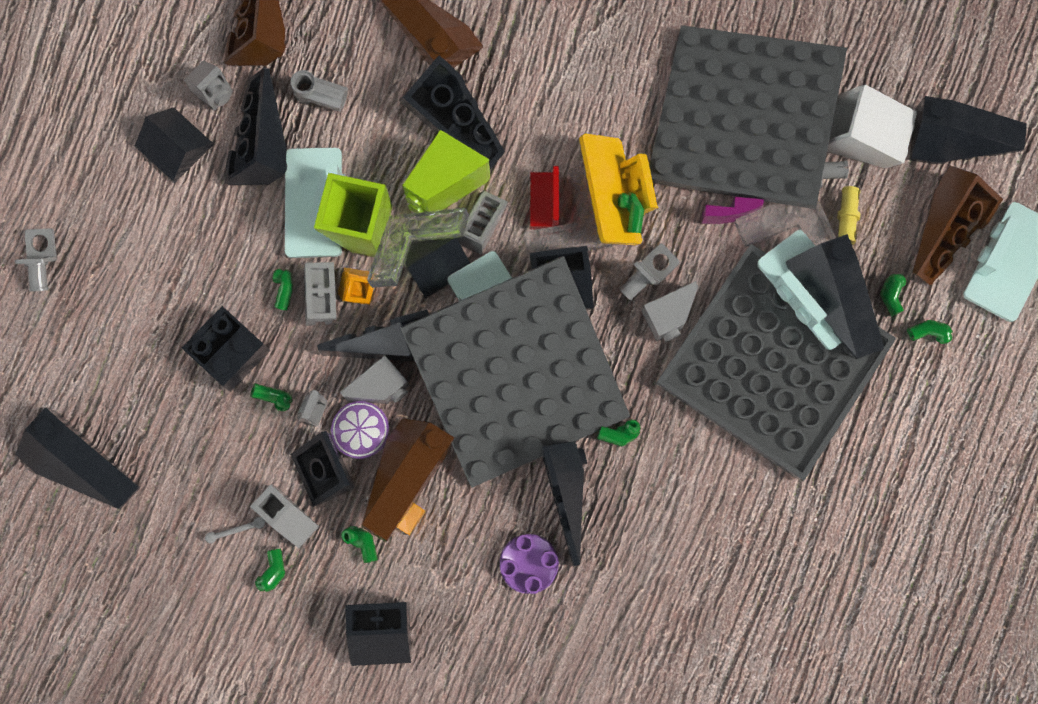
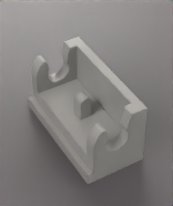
[304,262,336,326]

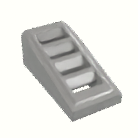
[457,190,508,254]
[297,390,328,427]

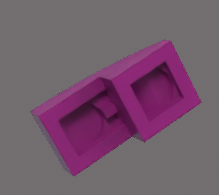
[701,197,764,224]

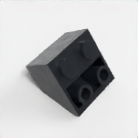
[530,246,594,310]
[182,306,271,392]
[346,602,411,666]

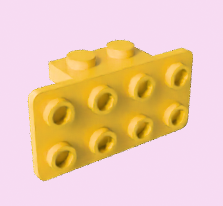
[579,133,658,246]

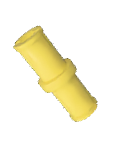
[837,186,861,245]

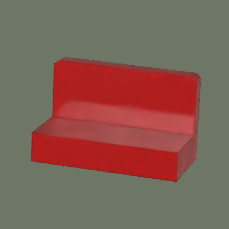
[530,166,559,229]

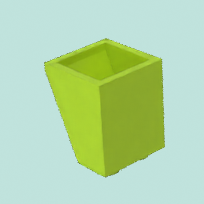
[402,130,490,217]
[314,172,392,259]

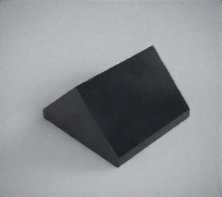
[134,107,214,183]
[395,222,470,299]
[290,431,355,507]

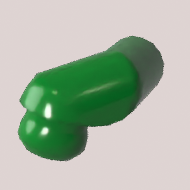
[618,192,644,233]
[272,269,293,311]
[880,274,906,317]
[907,319,953,344]
[250,383,293,411]
[597,419,641,447]
[341,526,378,564]
[255,549,285,592]

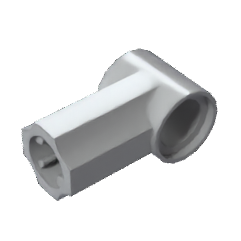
[290,70,348,112]

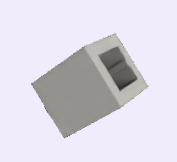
[184,60,233,111]
[250,484,320,548]

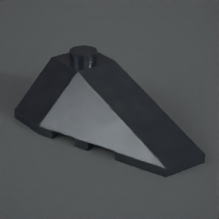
[399,55,505,170]
[225,67,287,185]
[909,96,1027,165]
[786,234,885,359]
[317,309,429,361]
[15,407,141,509]
[541,441,587,567]

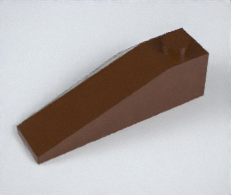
[224,0,286,66]
[379,0,483,68]
[912,166,1003,285]
[361,418,454,543]

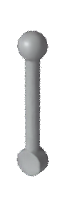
[205,517,266,544]

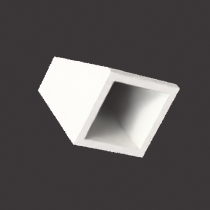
[827,84,917,168]

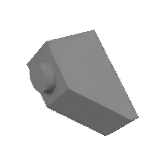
[641,281,698,342]
[340,355,410,404]

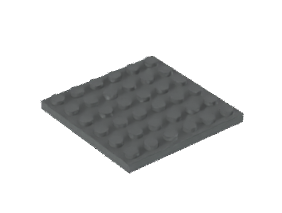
[649,25,847,209]
[656,244,897,482]
[400,256,630,488]

